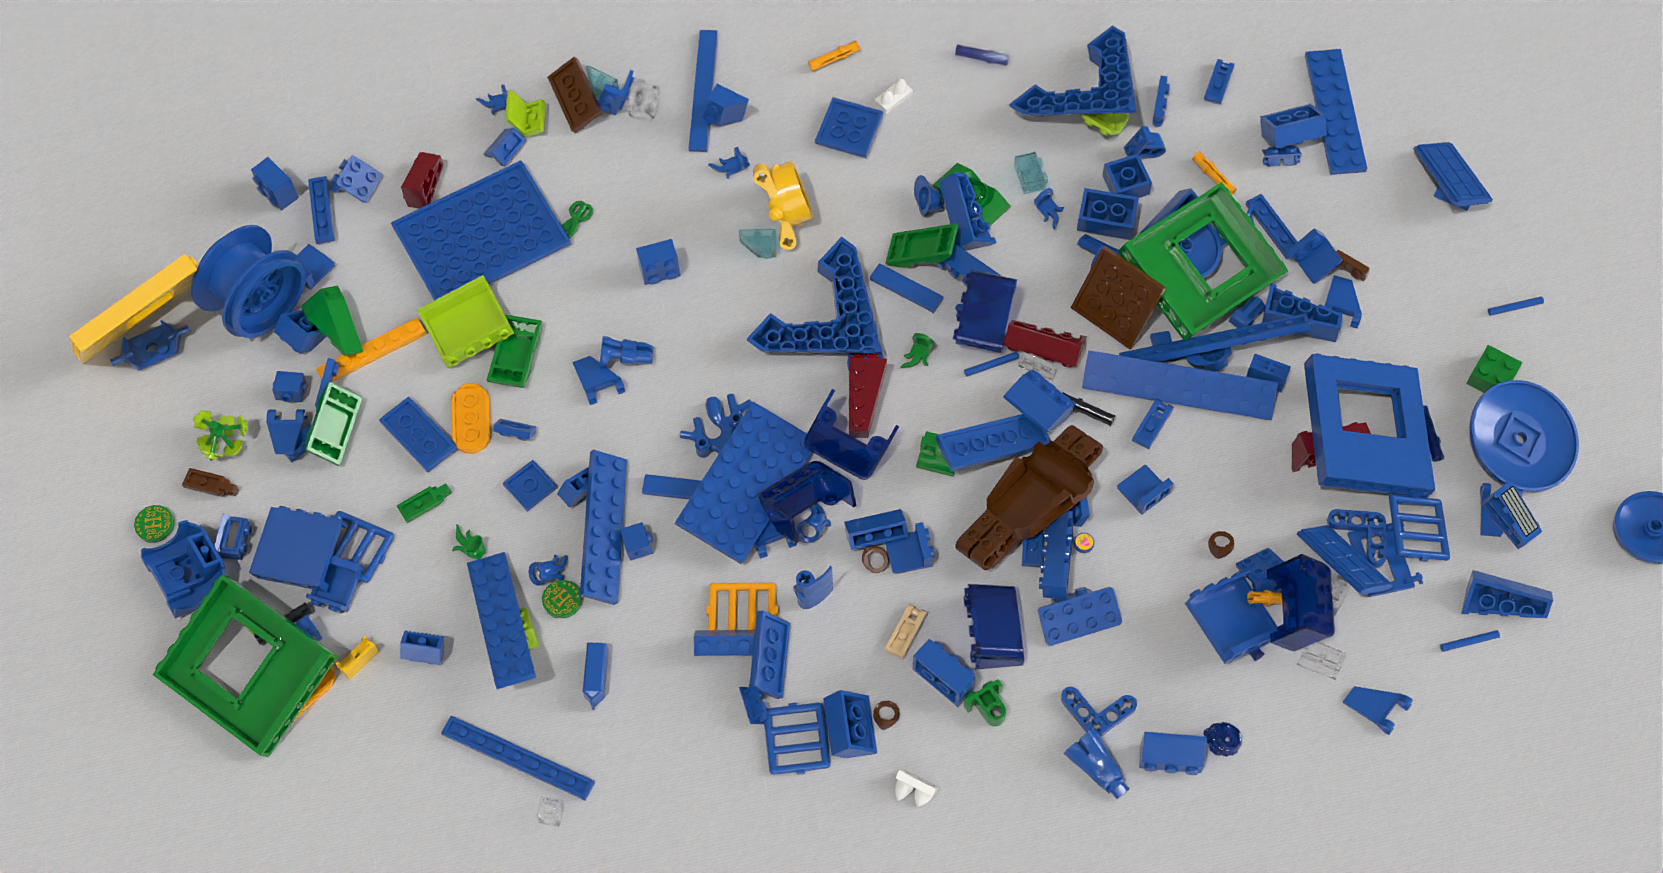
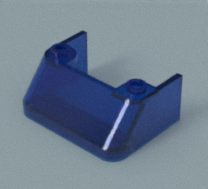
[804,389,899,480]
[759,461,857,544]

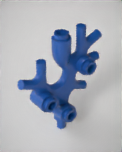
[680,394,752,458]

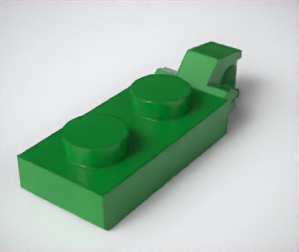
[397,483,452,523]

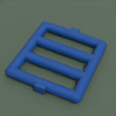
[1389,494,1450,562]
[333,511,394,583]
[764,702,830,775]

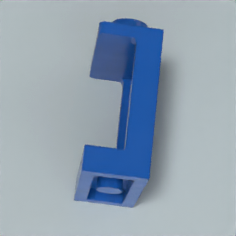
[306,555,364,613]

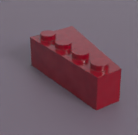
[849,358,887,438]

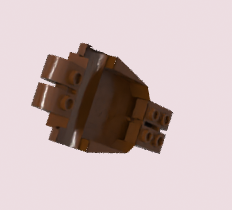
[955,425,1103,570]

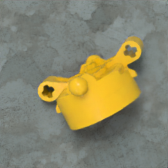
[753,160,813,250]

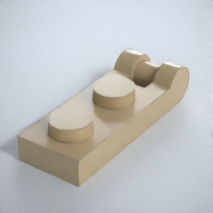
[885,603,927,660]

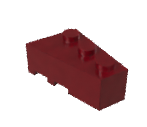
[401,152,443,209]

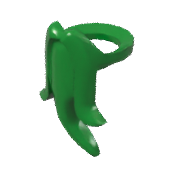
[901,333,934,368]
[452,524,486,560]

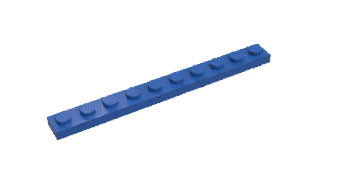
[1119,314,1311,362]

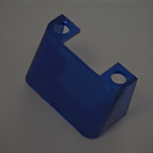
[953,270,1018,353]
[963,584,1024,670]

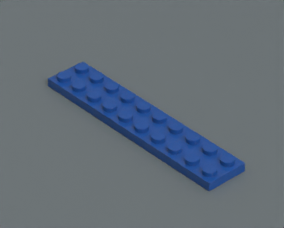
[1082,350,1278,420]

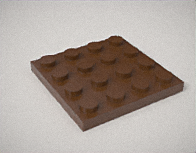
[1070,246,1166,349]

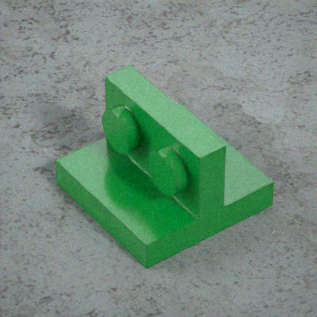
[916,431,955,477]

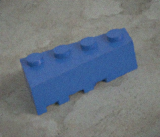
[1262,283,1343,342]

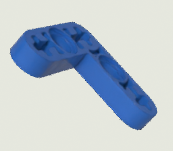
[1327,509,1386,568]
[1061,687,1137,736]

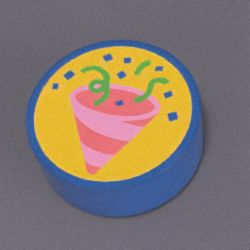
[1074,533,1094,553]

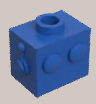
[272,371,306,402]
[620,522,653,560]

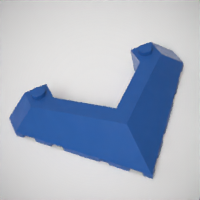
[1009,25,1137,117]
[746,236,882,354]

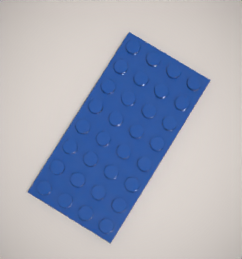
[674,401,818,565]

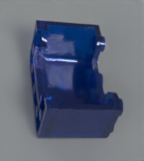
[1267,554,1335,652]

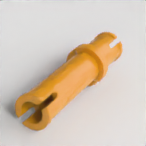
[808,40,860,72]
[1192,151,1237,195]

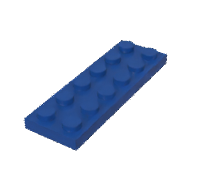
[935,414,1050,471]

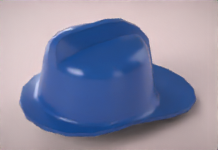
[914,175,943,216]
[1186,347,1232,371]

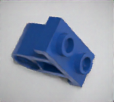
[1124,126,1166,158]

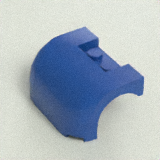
[141,520,225,618]

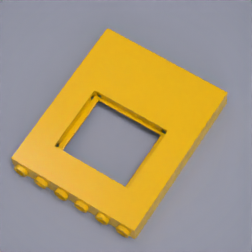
[69,254,197,364]

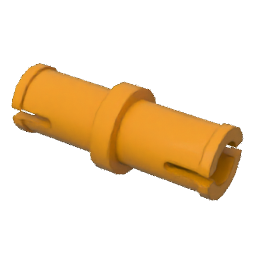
[1247,590,1288,606]

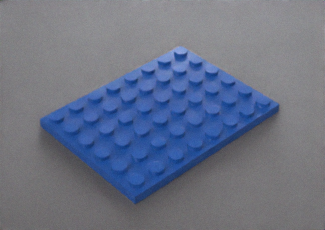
[391,160,571,301]

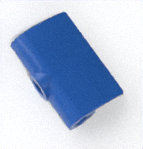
[793,565,833,609]

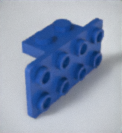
[1038,587,1122,646]

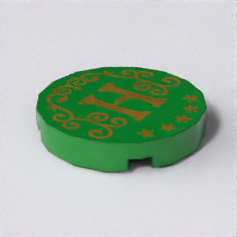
[134,505,175,543]
[542,580,582,618]

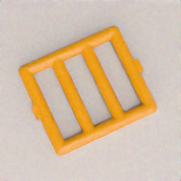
[706,583,778,630]

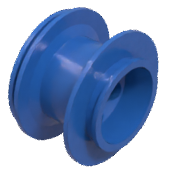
[191,225,306,338]

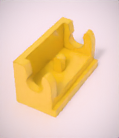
[334,635,379,680]

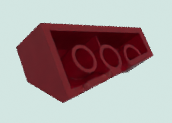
[1003,320,1087,368]
[1291,422,1371,472]

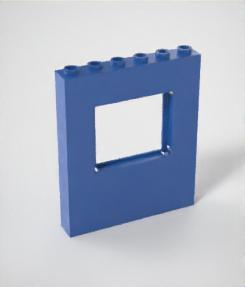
[1304,353,1436,498]

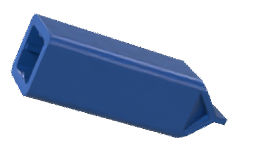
[582,642,609,710]

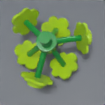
[193,410,248,461]

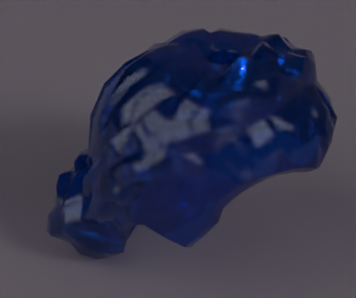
[1203,722,1242,757]

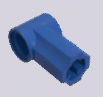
[1229,296,1266,328]

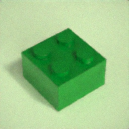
[1466,345,1523,393]

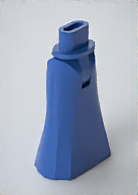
[1064,727,1129,799]

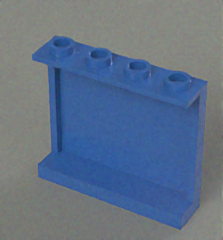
[249,506,348,592]
[1185,570,1290,664]

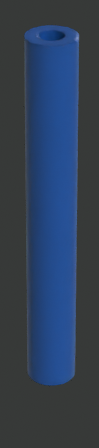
[1488,296,1544,316]
[964,352,1019,377]
[1440,630,1500,652]

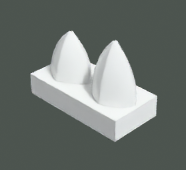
[875,79,913,114]
[895,769,939,807]

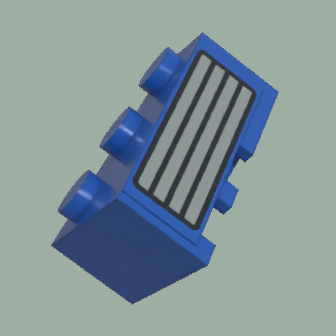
[1481,480,1542,549]

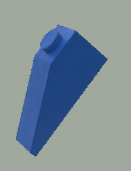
[557,467,589,508]

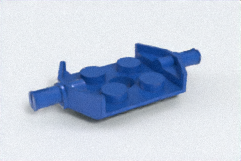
[110,320,191,371]

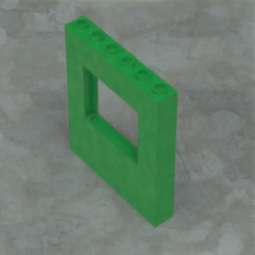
[1118,182,1289,341]
[152,575,338,757]

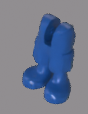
[600,336,654,367]

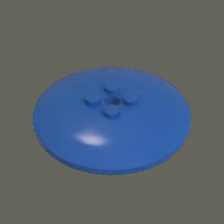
[1470,380,1579,492]

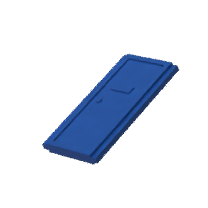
[1413,142,1493,207]
[1297,525,1393,595]

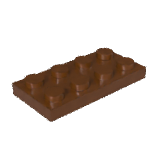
[547,57,603,133]

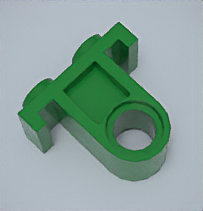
[964,679,1006,727]

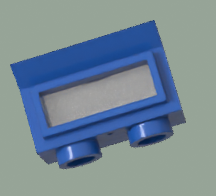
[214,514,252,560]

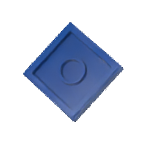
[503,460,557,512]

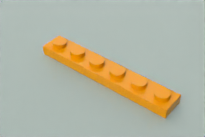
[316,317,427,382]

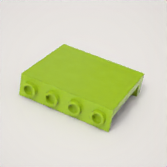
[417,275,514,369]

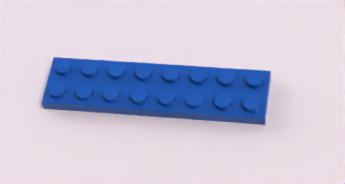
[1305,49,1367,175]
[580,450,627,605]
[467,552,536,689]

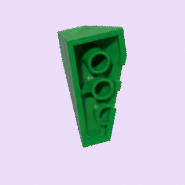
[301,285,363,356]

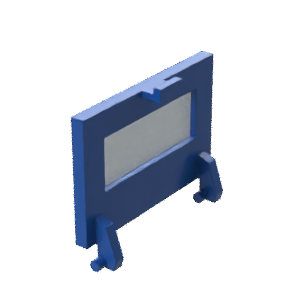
[1347,521,1423,597]

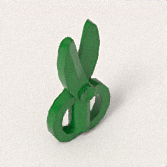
[562,201,593,238]

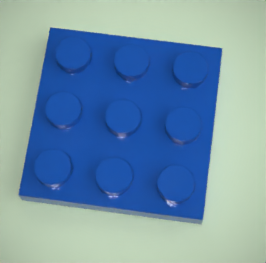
[815,97,883,158]

